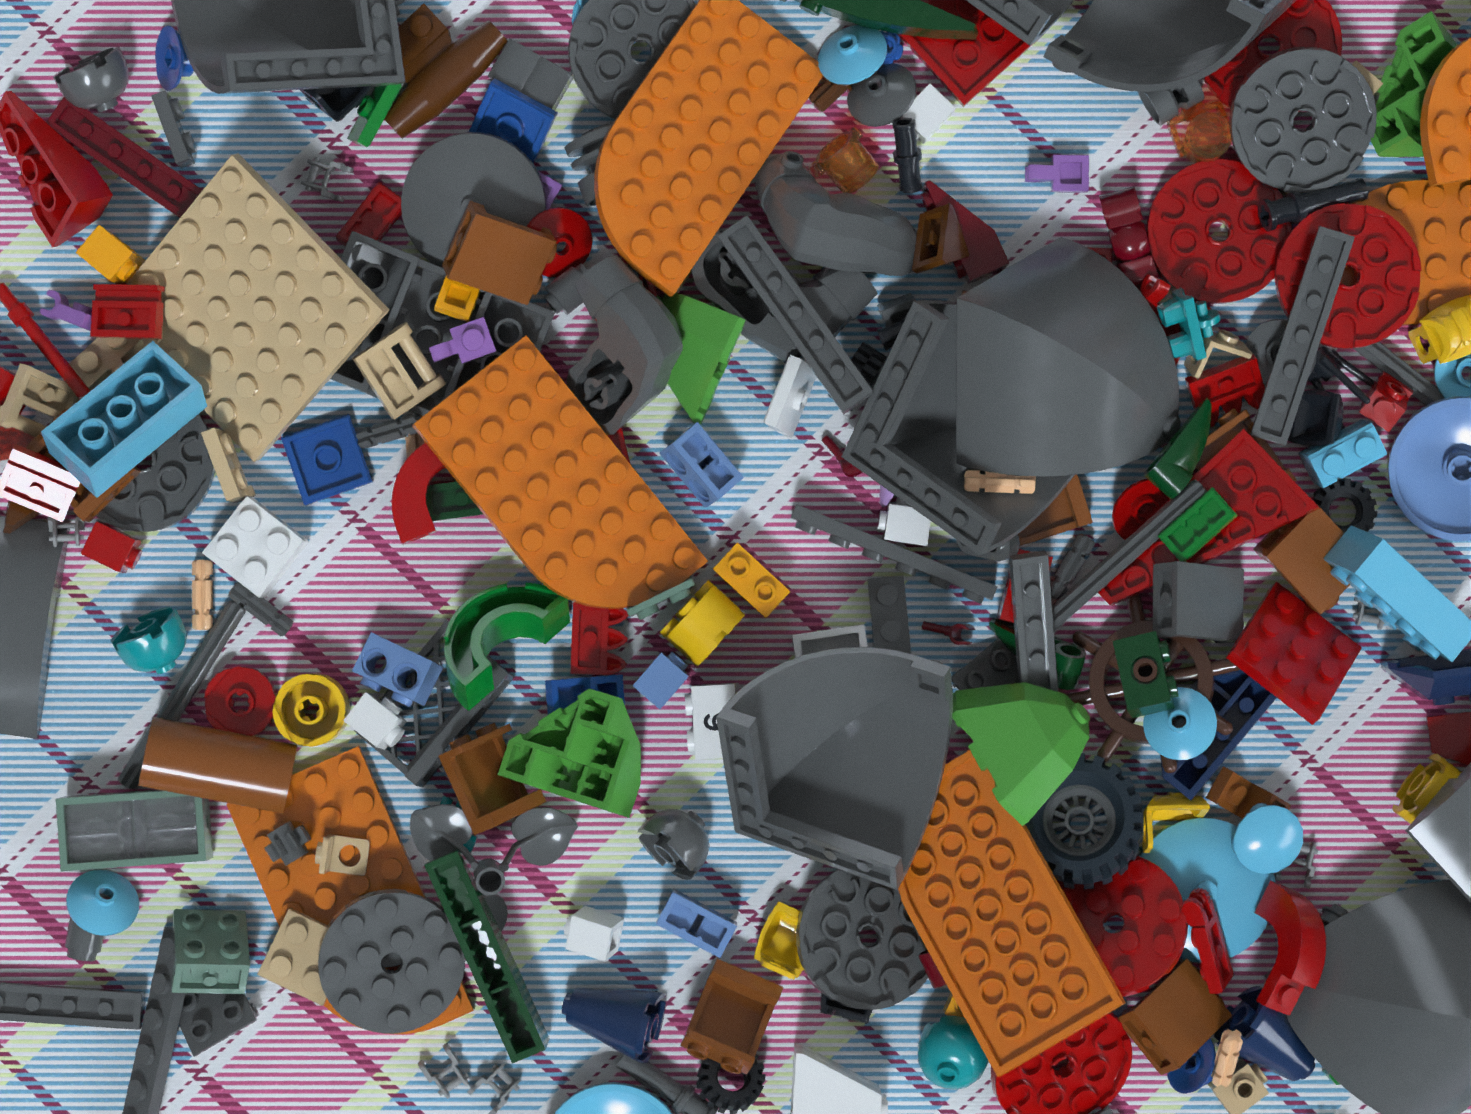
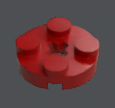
[204,666,277,736]

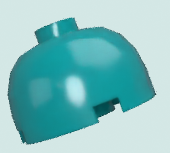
[111,607,187,674]
[918,1015,989,1090]

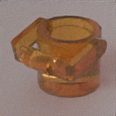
[1167,100,1232,163]
[808,127,879,194]

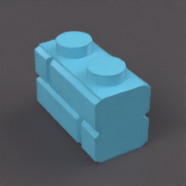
[1298,419,1387,488]

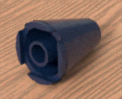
[1214,986,1315,1081]
[562,988,666,1063]

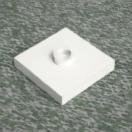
[763,355,816,438]

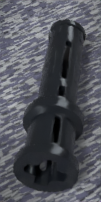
[1257,178,1368,231]

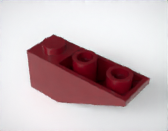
[920,180,1009,284]

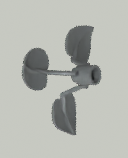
[410,804,578,932]

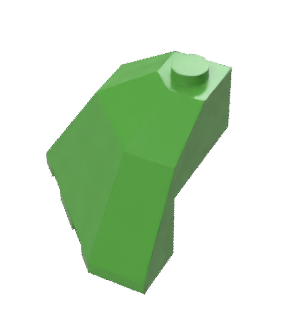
[1371,11,1457,157]
[657,293,746,425]
[952,682,1090,826]
[497,689,641,818]

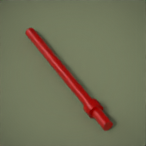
[0,283,91,400]

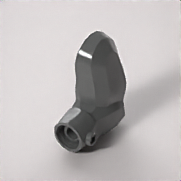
[754,151,917,276]
[692,230,878,363]
[566,255,683,435]

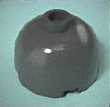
[53,47,129,113]
[637,809,710,880]

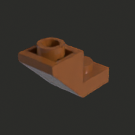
[1206,766,1291,819]

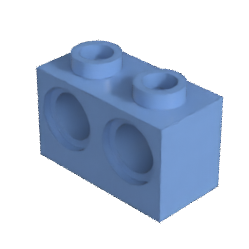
[659,422,744,508]
[352,632,443,707]
[633,651,690,709]
[656,888,737,958]

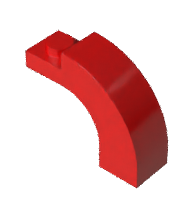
[392,443,445,545]
[1254,880,1326,1016]

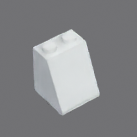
[790,1044,888,1114]

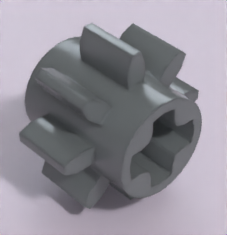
[264,821,311,866]

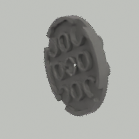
[568,0,696,119]
[1229,47,1377,193]
[97,414,215,532]
[796,869,928,1010]
[318,889,465,1034]

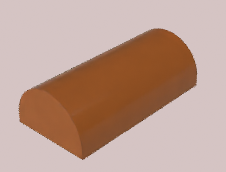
[138,717,297,814]

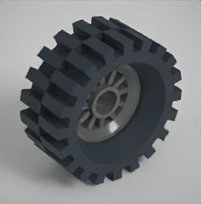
[1025,753,1144,890]

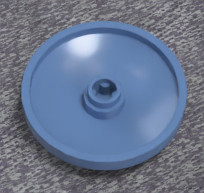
[1388,396,1471,541]

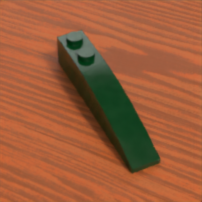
[780,0,978,40]
[424,850,550,1064]

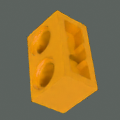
[76,225,146,284]
[713,543,790,618]

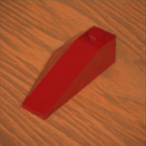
[0,91,113,247]

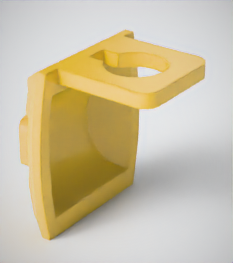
[1408,295,1471,364]
[1142,792,1210,853]
[754,901,804,980]

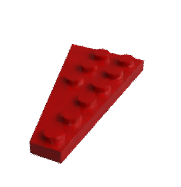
[1098,429,1320,606]

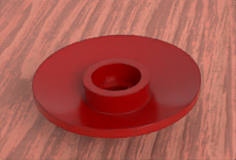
[527,207,592,278]
[1112,479,1170,540]

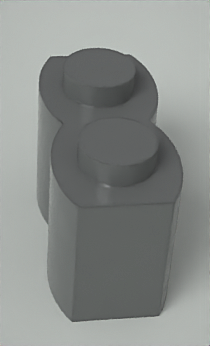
[488,38,573,111]

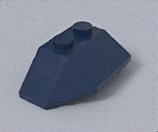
[1380,649,1471,706]
[1160,670,1277,801]

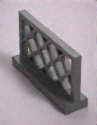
[354,620,515,787]

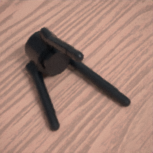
[1308,345,1375,430]

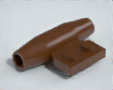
[384,3,508,139]

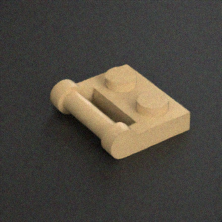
[352,322,446,420]
[0,363,79,437]
[201,428,256,503]

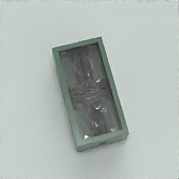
[56,789,213,872]

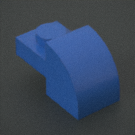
[545,674,625,715]

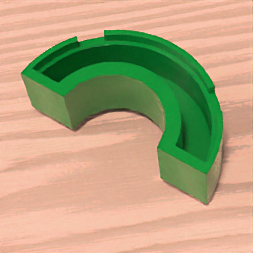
[444,582,570,711]

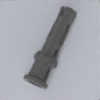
[615,1054,719,1114]

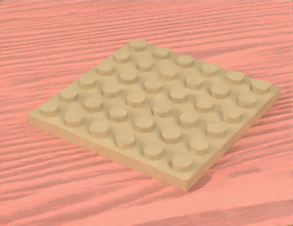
[127,153,390,462]

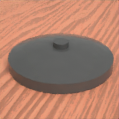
[401,132,546,268]

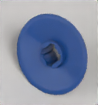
[155,25,194,91]
[1167,1038,1216,1094]

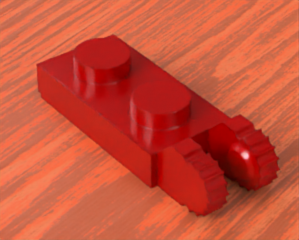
[1181,887,1234,994]

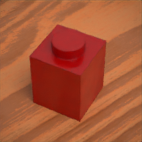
[80,521,142,573]

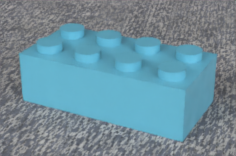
[41,341,207,498]
[1323,525,1471,662]

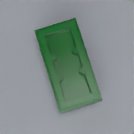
[347,84,402,147]
[1158,487,1238,562]

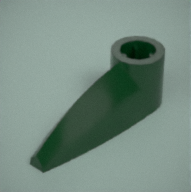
[1143,398,1212,499]
[989,618,1086,690]

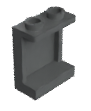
[1152,561,1244,643]

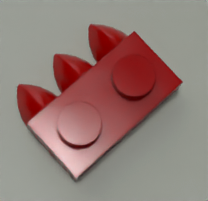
[1185,354,1265,427]
[570,602,629,675]

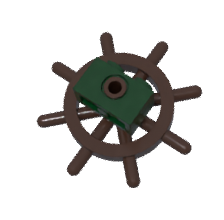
[1066,594,1241,773]

